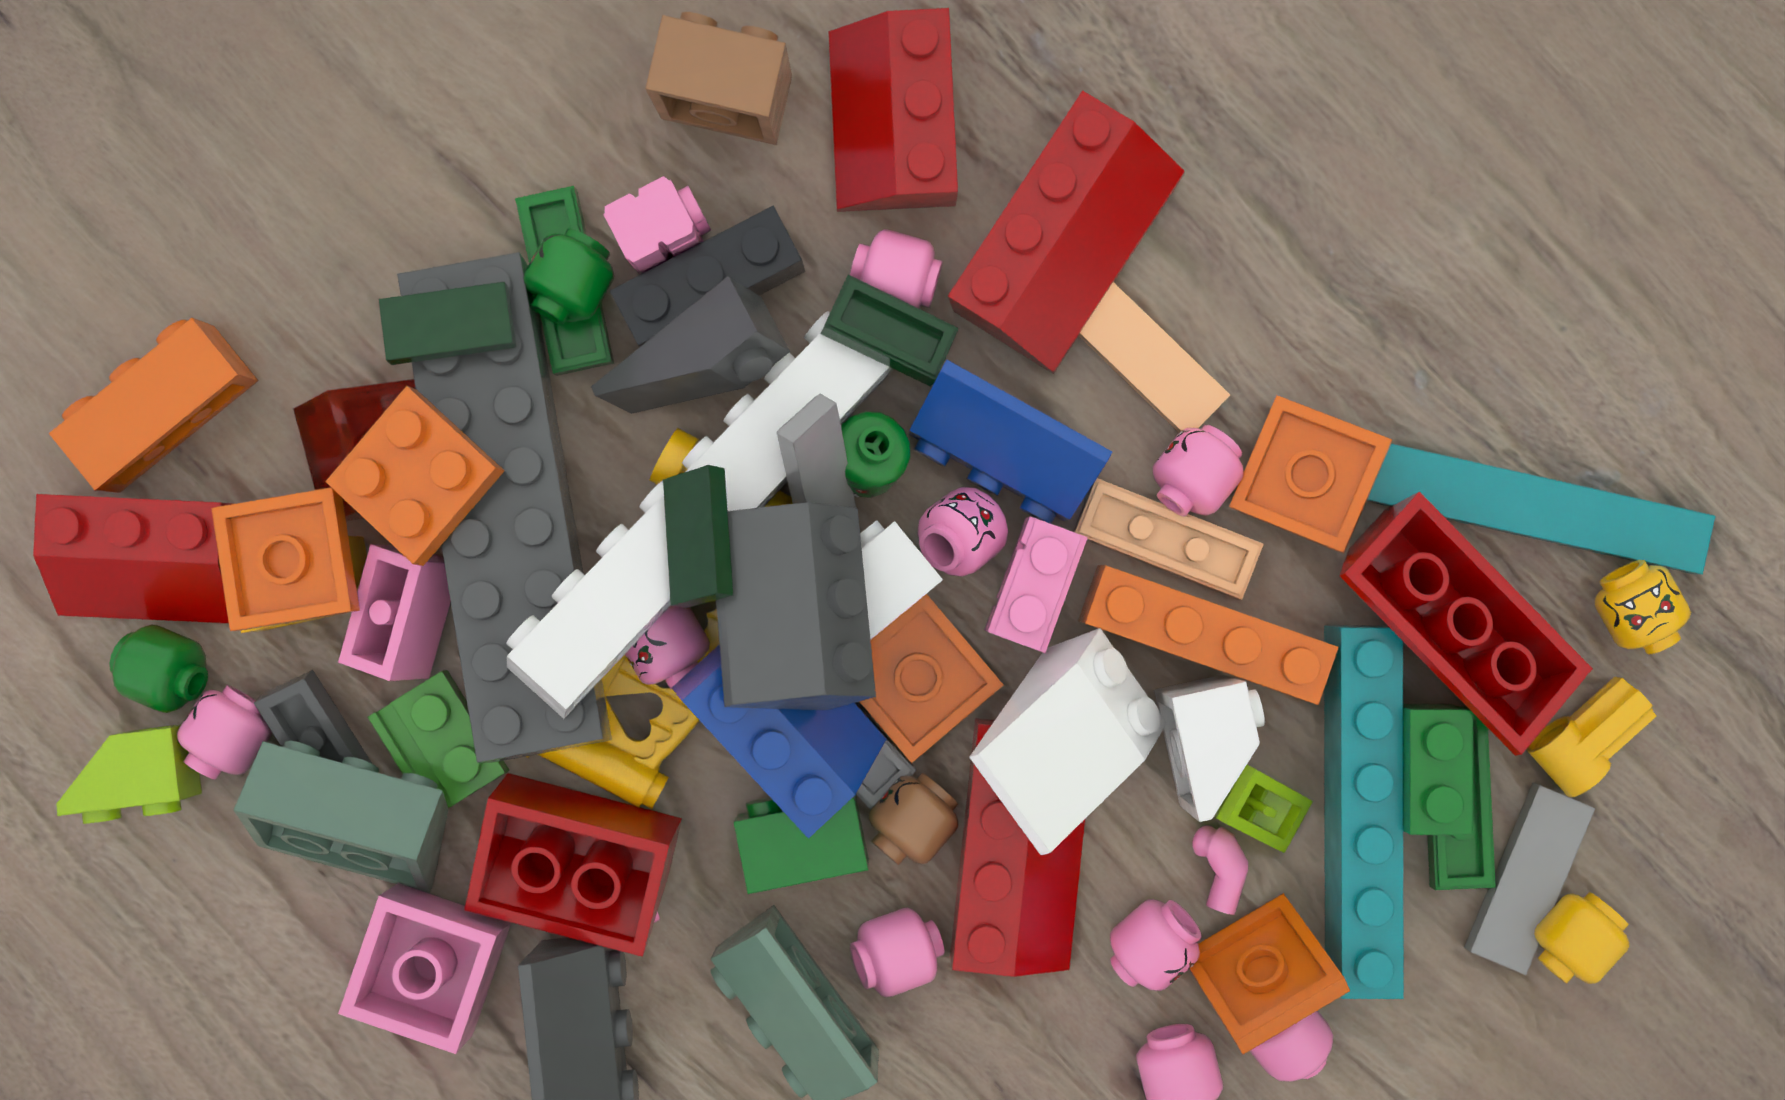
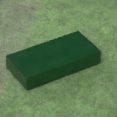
[820,275,959,387]
[378,281,516,365]
[663,465,733,608]

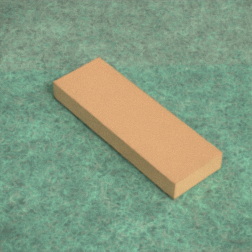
[1079,282,1230,433]
[1073,478,1264,600]

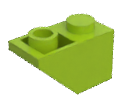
[56,724,202,824]

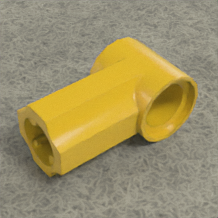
[1526,677,1657,797]

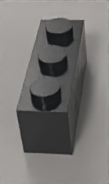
[610,205,806,347]

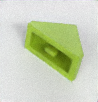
[1214,765,1313,853]

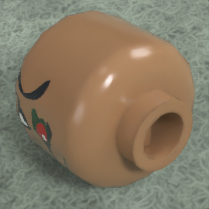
[869,773,958,865]

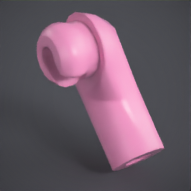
[1192,825,1248,915]

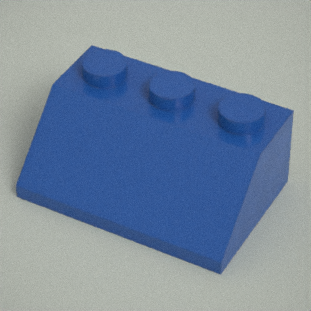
[909,360,1113,524]
[672,644,887,839]

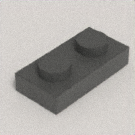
[254,670,372,763]

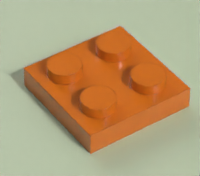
[325,386,505,566]
[1229,395,1392,554]
[211,488,360,631]
[859,594,1004,763]
[1189,893,1350,1055]

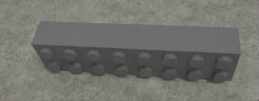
[397,252,612,763]

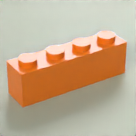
[1078,565,1339,705]

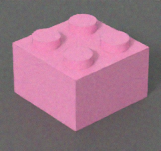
[338,883,511,1054]

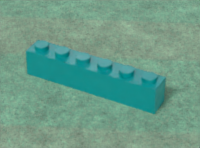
[1324,625,1404,999]

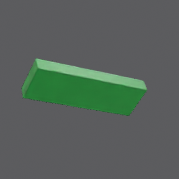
[515,186,614,376]
[1427,706,1496,890]

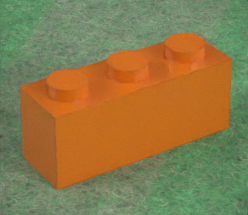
[49,318,258,493]

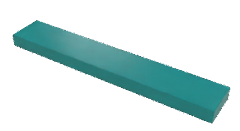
[1367,444,1715,574]

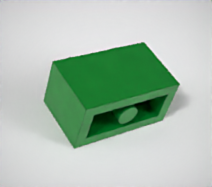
[1403,704,1473,835]
[733,795,869,894]

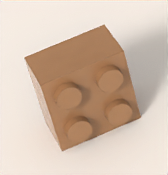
[645,12,792,145]

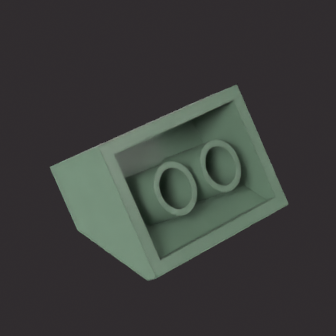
[233,741,449,893]
[710,905,879,1100]

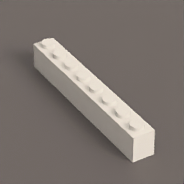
[506,311,893,719]

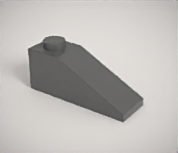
[591,276,790,414]

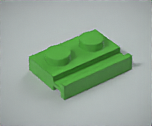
[368,670,510,809]

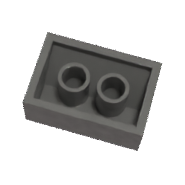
[716,502,876,710]
[518,937,639,1100]

